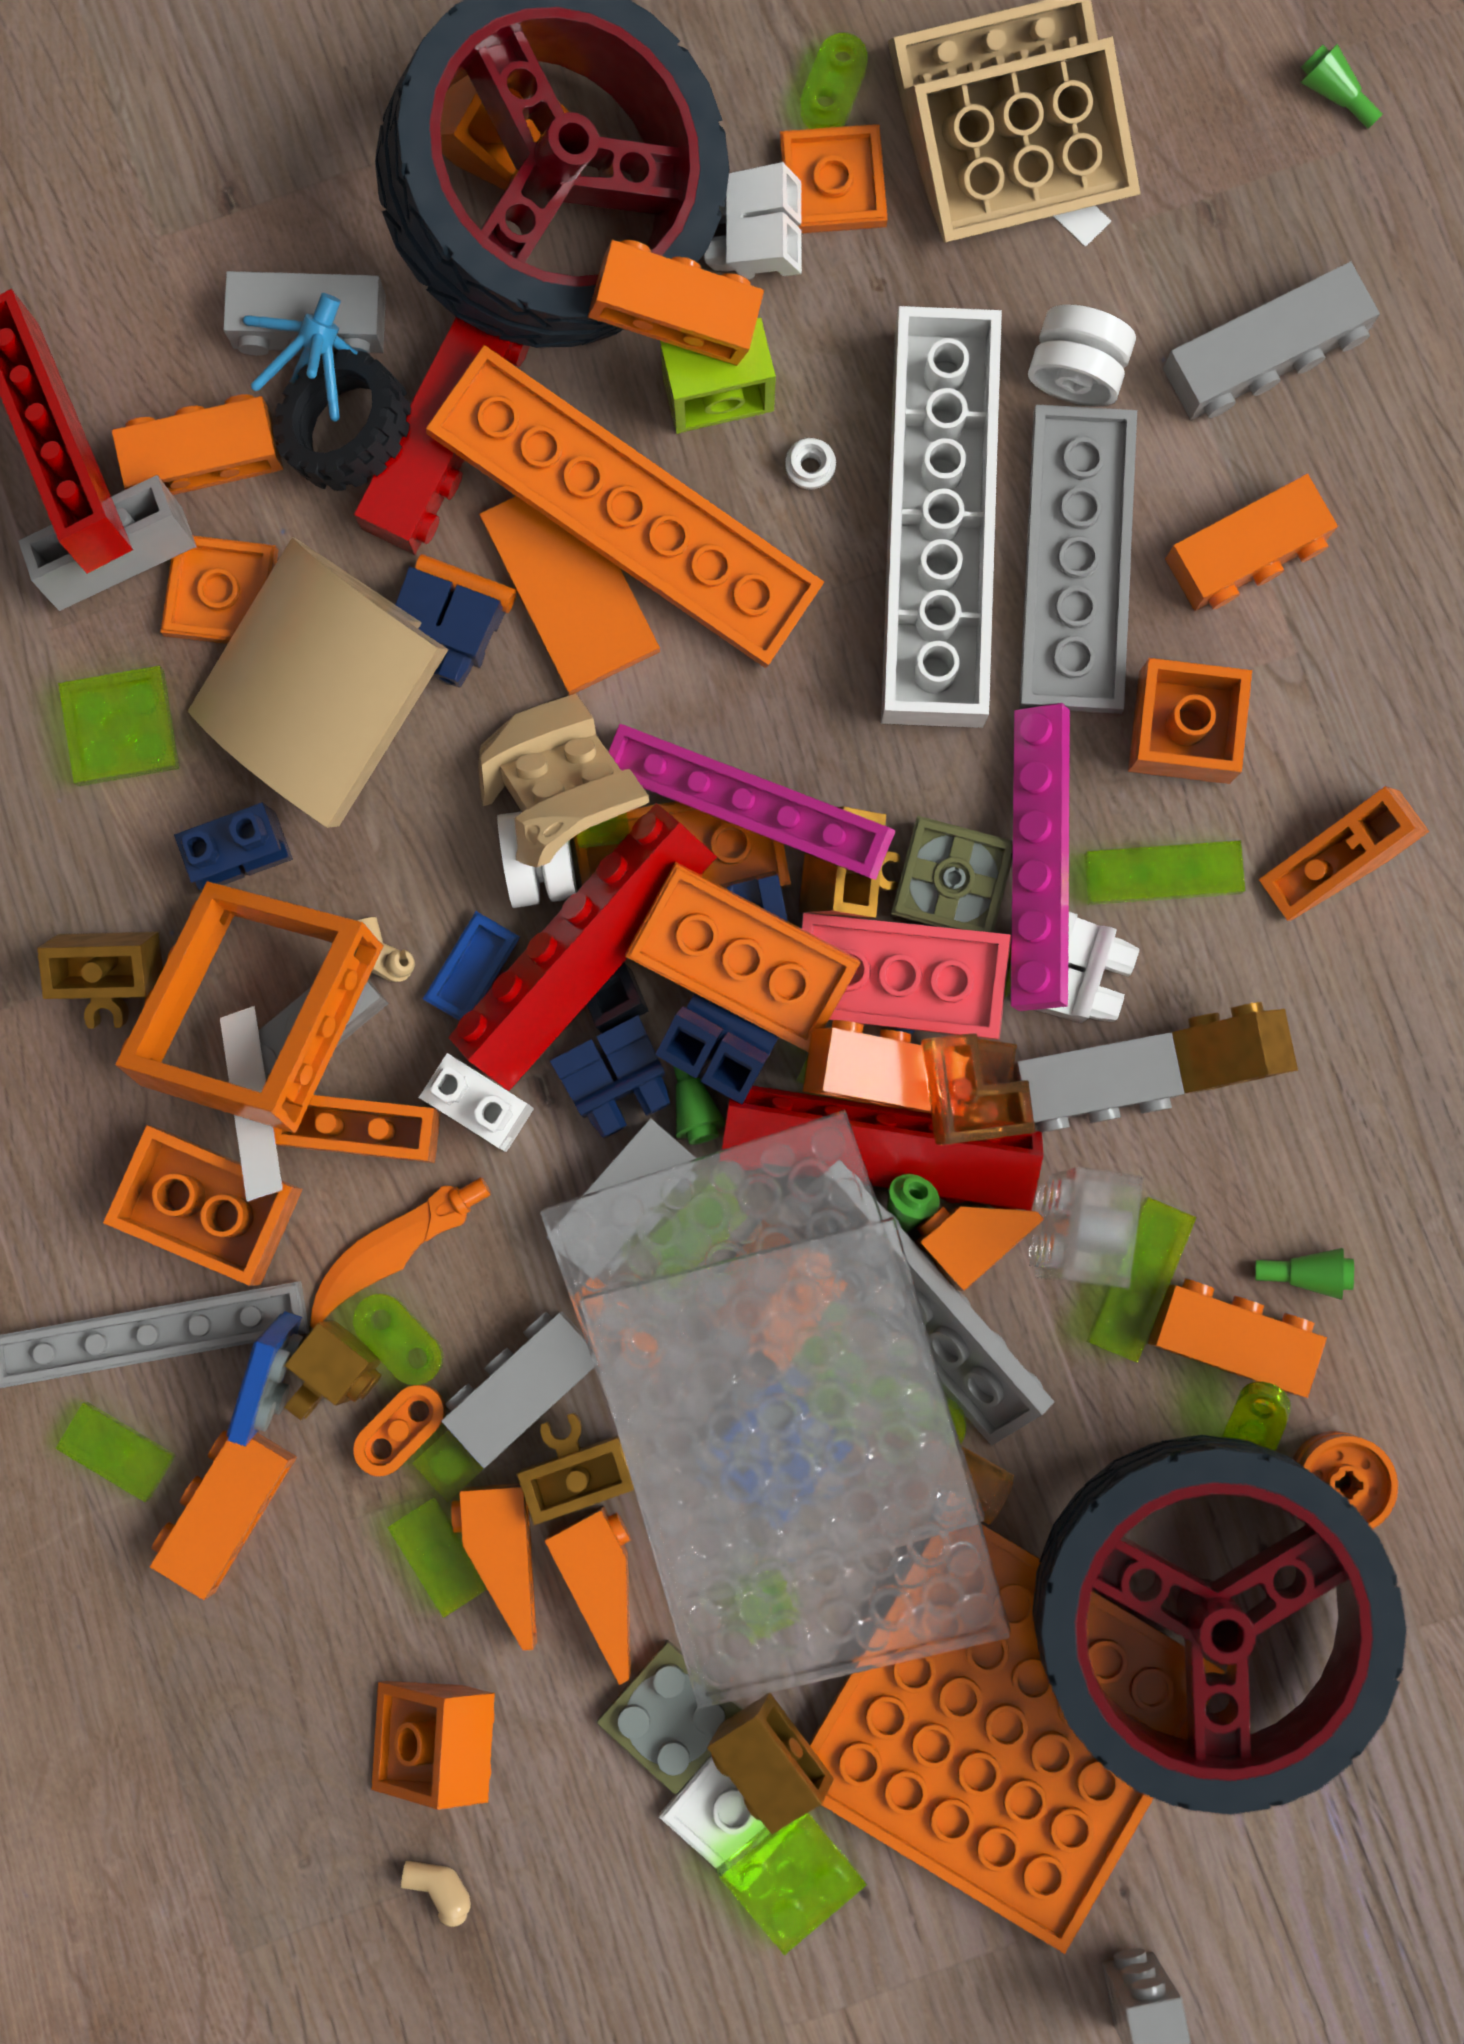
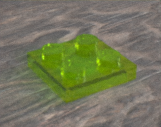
[58,665,180,786]
[716,1812,867,1955]

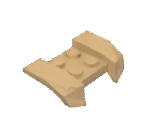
[478,693,649,867]

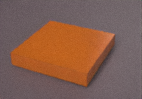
[780,124,888,233]
[160,536,278,644]

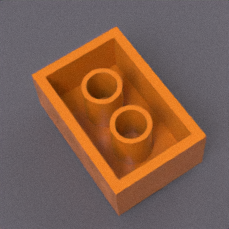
[103,1125,303,1286]

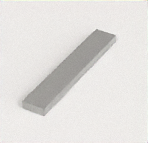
[0,1281,310,1388]

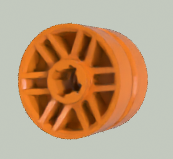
[1292,1431,1398,1529]

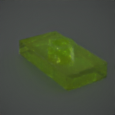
[55,1402,176,1502]
[387,1497,488,1618]

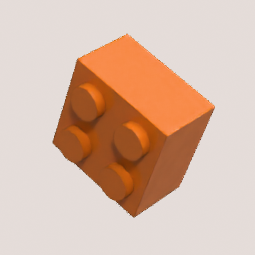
[1128,658,1253,784]

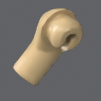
[357,917,415,982]
[401,1861,471,1927]

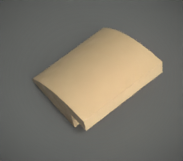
[888,0,1141,242]
[188,537,449,828]

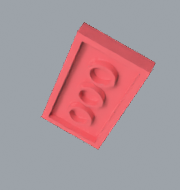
[802,913,1012,1040]

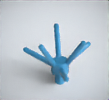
[243,293,358,422]

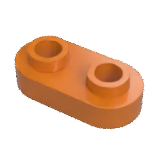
[353,1384,446,1476]

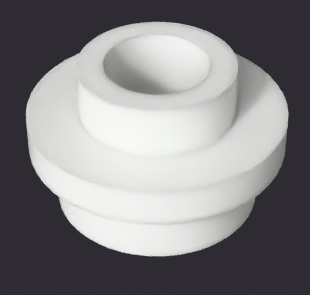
[785,438,836,490]

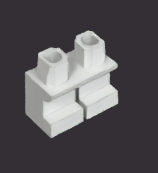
[705,162,801,280]
[1037,912,1139,1023]
[419,1053,534,1152]

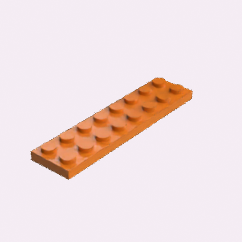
[426,345,824,668]

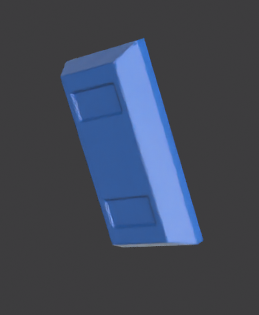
[423,911,520,1021]

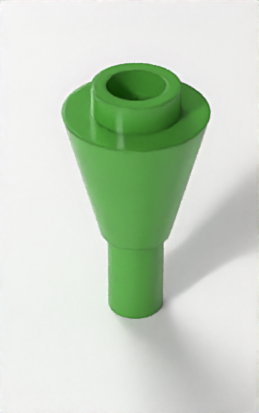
[1300,43,1383,129]
[673,1066,726,1145]
[887,1174,940,1234]
[1255,1248,1354,1300]

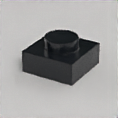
[587,962,649,1033]

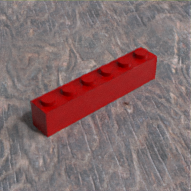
[0,288,133,574]
[354,317,530,555]
[448,803,717,1091]
[720,1086,1044,1211]

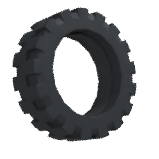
[273,349,411,491]

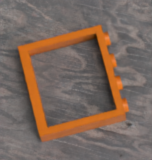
[115,881,383,1133]

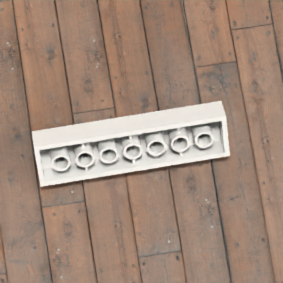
[881,306,1002,728]

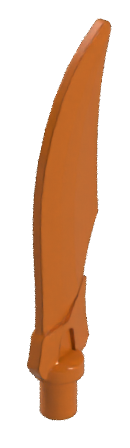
[310,1177,491,1329]

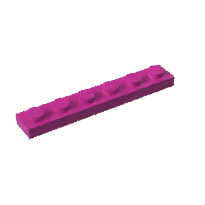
[1011,703,1070,1011]
[608,723,895,880]

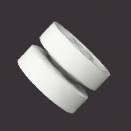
[1028,305,1136,407]
[497,811,577,908]

